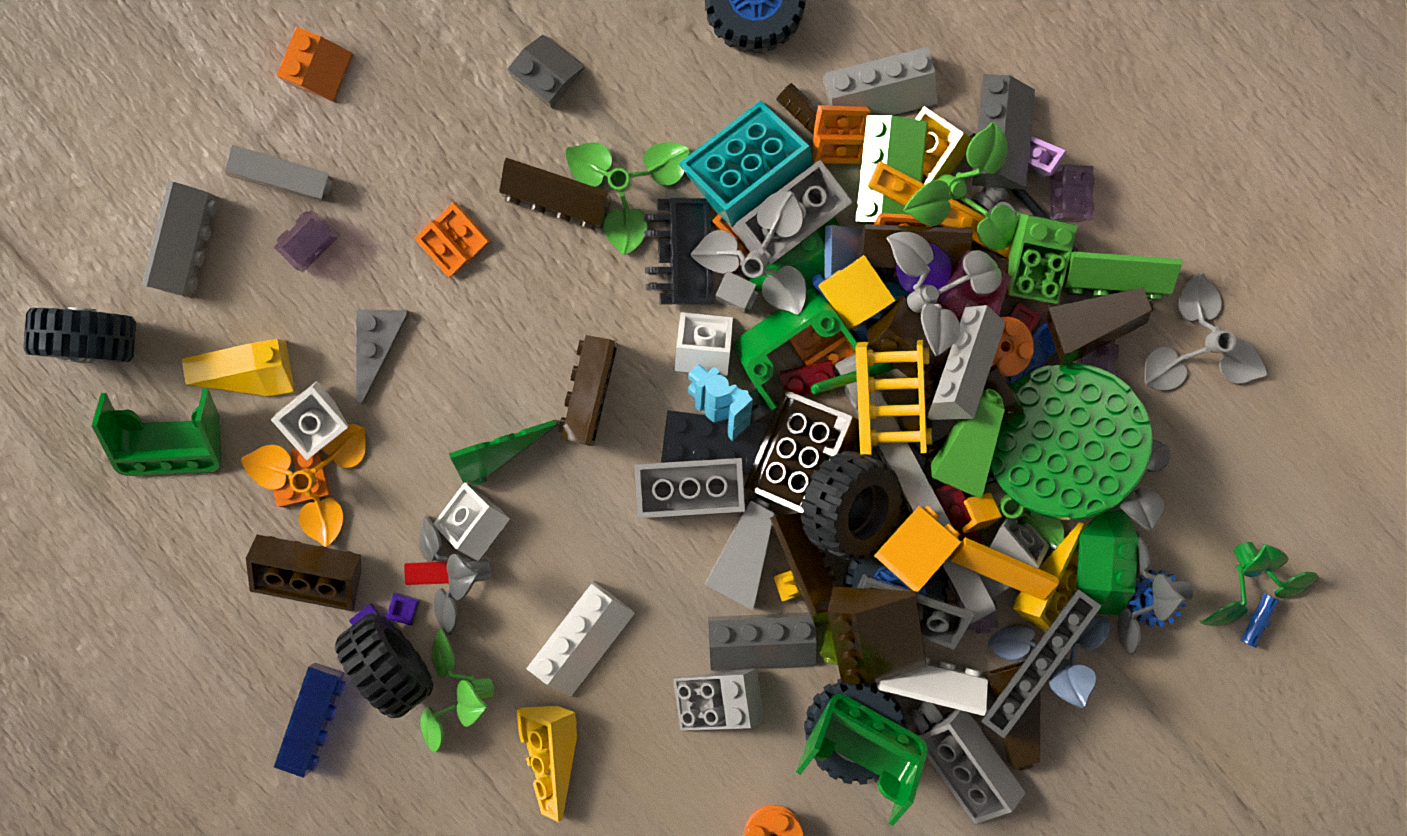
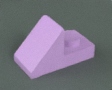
[1028,136,1067,178]

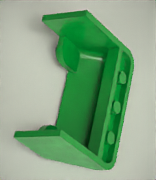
[734,288,857,410]
[91,388,221,476]
[796,694,928,826]

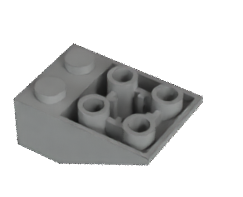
[673,668,764,731]

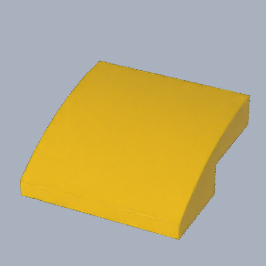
[818,255,895,329]

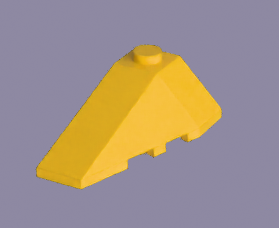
[916,106,973,184]
[181,339,295,397]
[1013,522,1086,632]
[517,706,577,822]

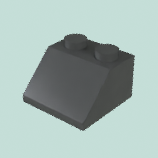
[507,35,584,109]

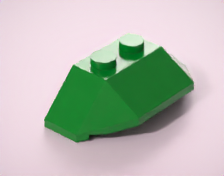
[748,217,840,291]
[1076,509,1138,615]

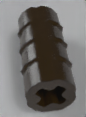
[776,83,818,135]

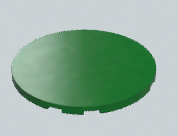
[990,363,1153,520]

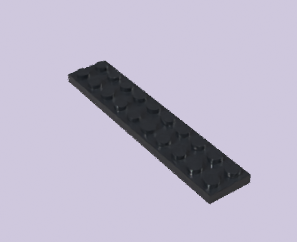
[661,410,927,475]

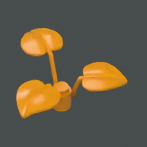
[241,424,366,547]

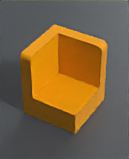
[962,493,1002,533]

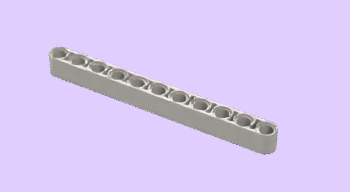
[833,353,996,624]

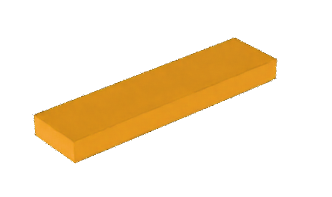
[951,538,1059,600]

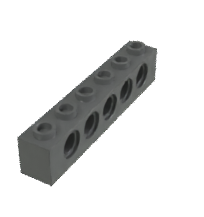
[981,590,1101,738]

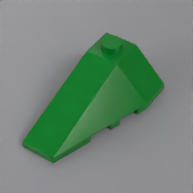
[449,420,559,486]

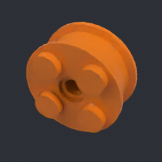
[991,317,1034,376]
[744,805,803,836]

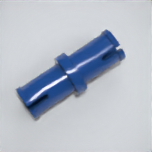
[1240,593,1280,648]

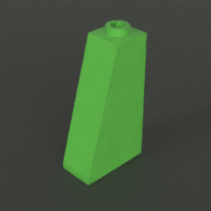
[931,389,1005,498]

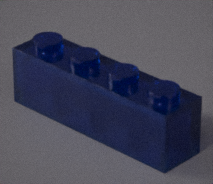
[273,663,346,778]

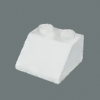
[675,312,733,376]
[271,381,349,460]
[433,483,510,561]

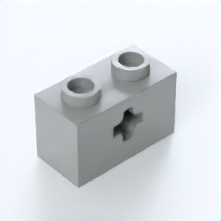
[715,271,758,313]

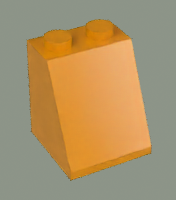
[874,505,961,592]

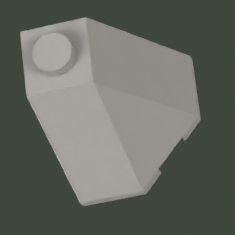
[978,517,1050,599]

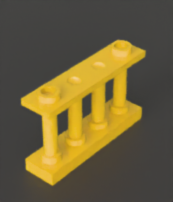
[856,340,932,455]

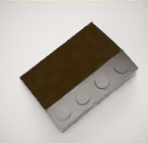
[743,390,859,513]
[828,587,926,685]

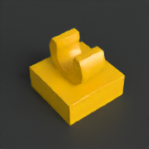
[773,570,801,602]

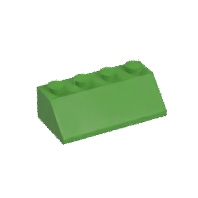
[856,115,928,225]
[1062,252,1182,300]

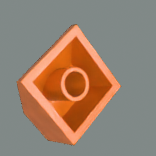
[276,26,353,102]

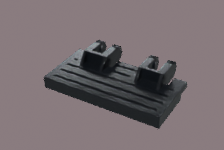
[643,198,713,305]

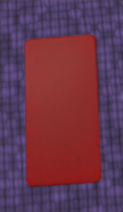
[404,561,449,585]

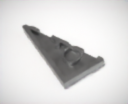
[356,310,409,402]

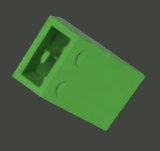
[1007,212,1078,304]

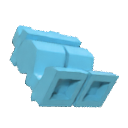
[688,364,753,441]

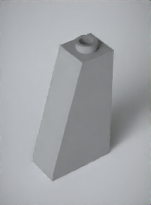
[225,145,332,201]
[705,498,774,610]

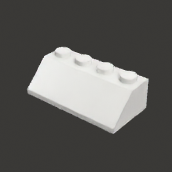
[526,581,635,697]
[875,657,988,716]

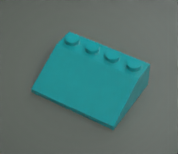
[679,100,814,228]

